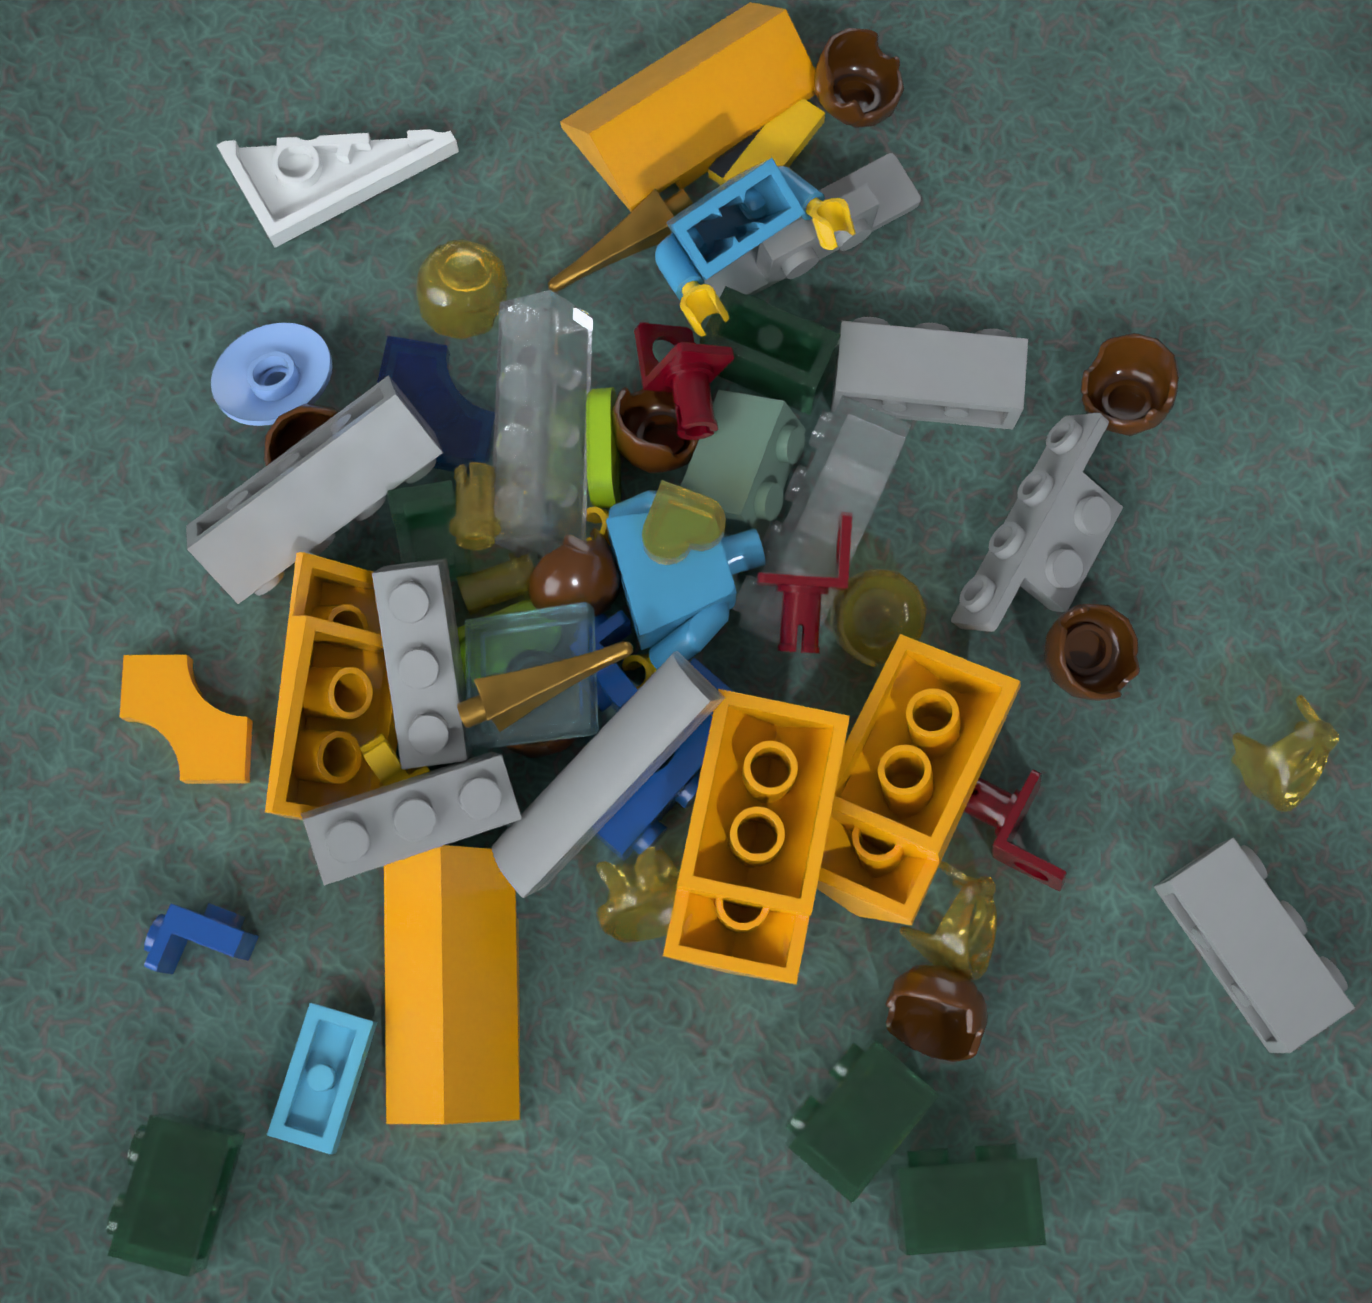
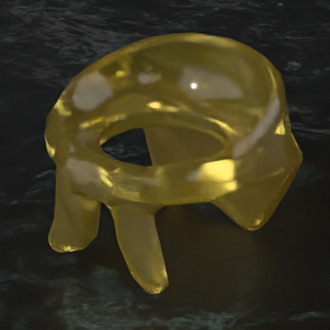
[1231,695,1340,813]
[596,847,680,943]
[899,861,997,981]

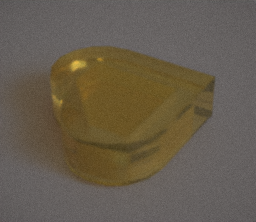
[642,480,726,565]

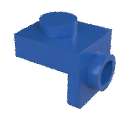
[571,610,638,713]
[144,903,259,974]

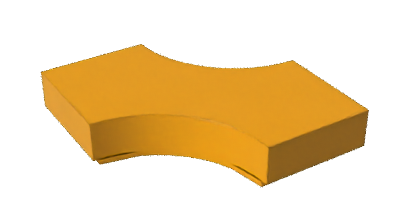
[120,655,253,784]

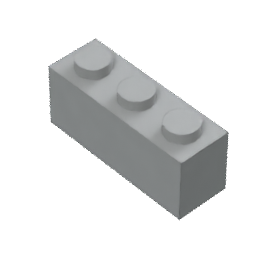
[831,317,1028,430]
[372,558,474,769]
[301,752,522,885]
[1154,838,1355,1053]

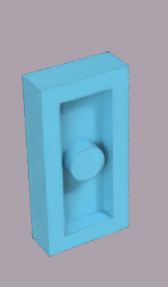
[267,1003,378,1155]

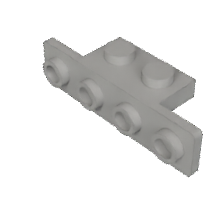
[704,153,921,314]
[951,413,1123,632]

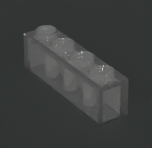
[489,290,593,559]
[733,395,912,662]

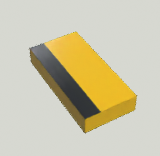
[708,98,826,185]

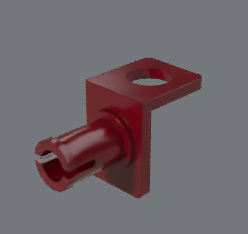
[634,322,734,440]
[756,512,853,654]
[964,769,1067,891]

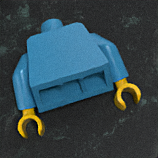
[655,158,856,336]
[583,490,766,689]

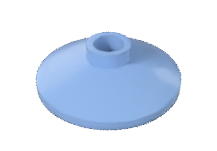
[211,323,333,426]

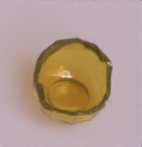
[416,239,509,340]
[830,569,927,667]

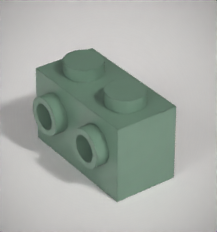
[677,390,806,541]

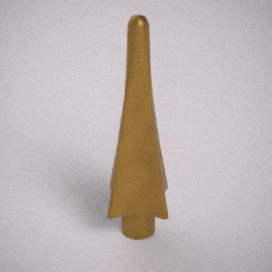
[548,188,693,292]
[457,641,633,732]

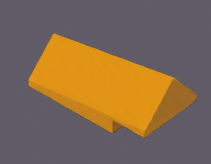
[560,2,816,212]
[265,552,398,820]
[817,634,1021,925]
[663,689,850,985]
[384,845,521,1124]

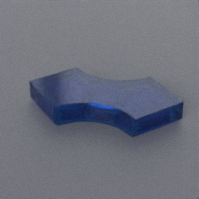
[377,336,498,477]

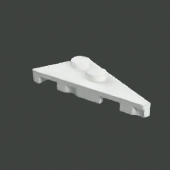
[217,129,459,248]

